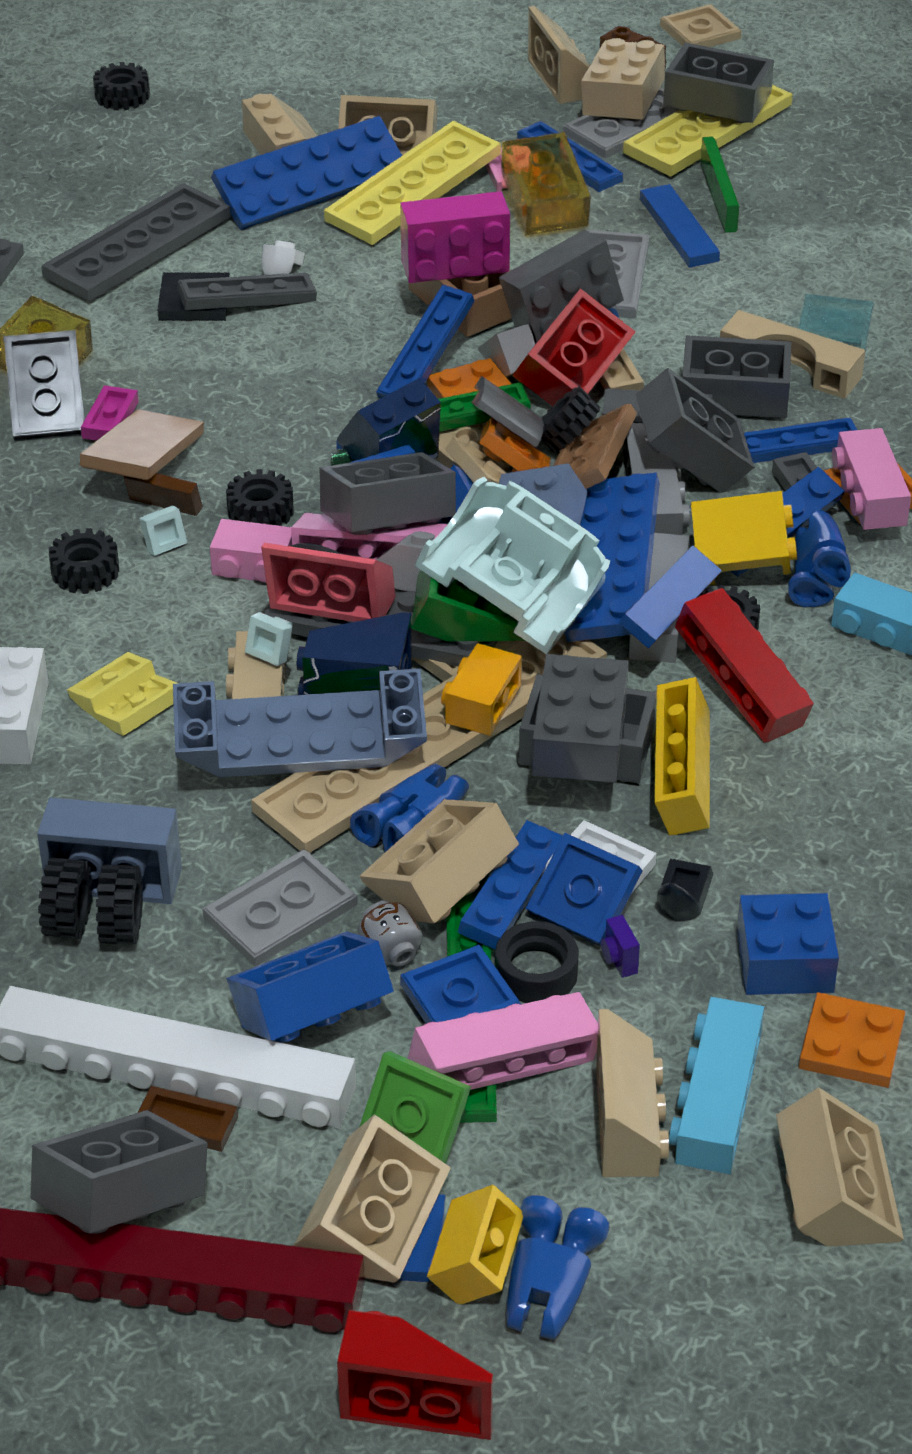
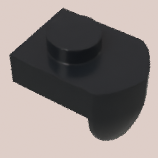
[657,858,714,922]

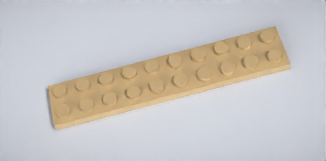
[251,633,607,853]

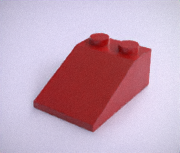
[513,288,636,407]
[337,1310,493,1440]

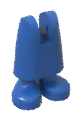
[788,510,851,607]
[350,763,469,852]
[506,1195,610,1340]

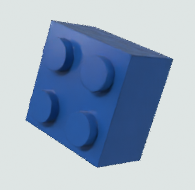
[737,893,839,995]

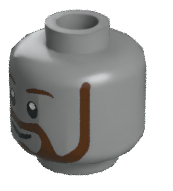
[358,901,423,967]

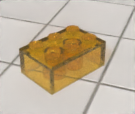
[501,132,591,236]

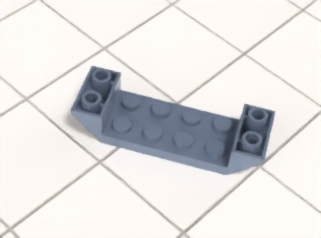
[173,669,427,777]

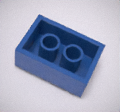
[226,931,394,1043]

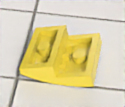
[67,652,177,736]

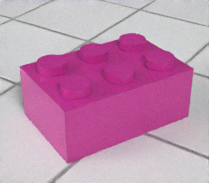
[400,191,510,283]

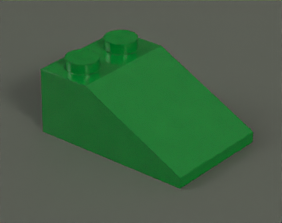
[411,570,525,641]

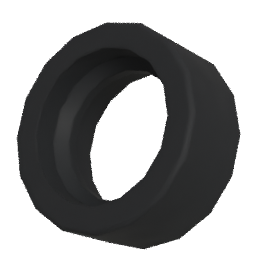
[495,921,579,1003]

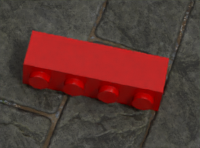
[675,588,814,743]

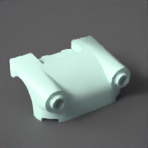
[414,477,610,654]

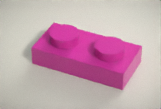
[81,385,139,441]

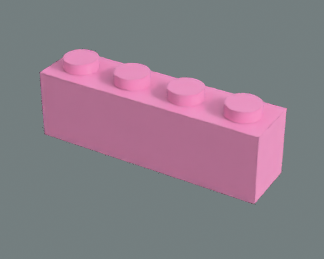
[291,513,448,560]
[408,992,598,1090]

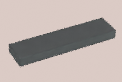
[177,273,317,310]

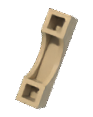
[720,310,865,399]

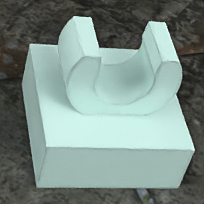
[139,505,187,556]
[245,612,293,666]

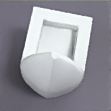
[262,240,304,275]

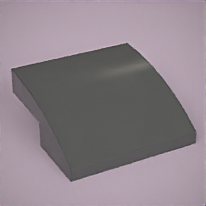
[471,376,544,447]

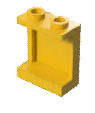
[691,491,797,585]

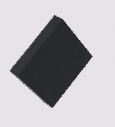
[157,272,230,321]

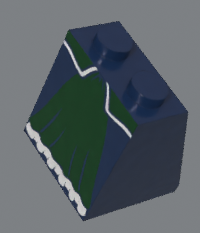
[337,378,441,461]
[296,612,412,695]

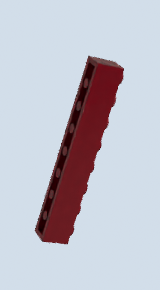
[0,1208,365,1332]

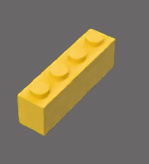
[655,677,710,835]

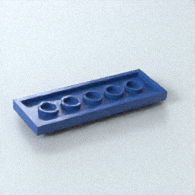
[211,116,402,230]
[564,472,660,642]

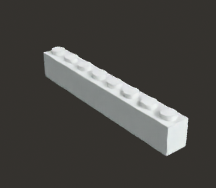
[0,986,356,1129]

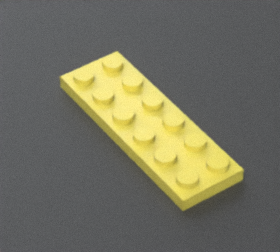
[623,85,793,177]
[324,121,501,245]

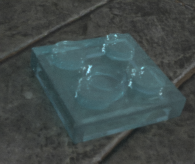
[799,294,874,352]

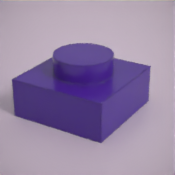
[601,915,640,978]

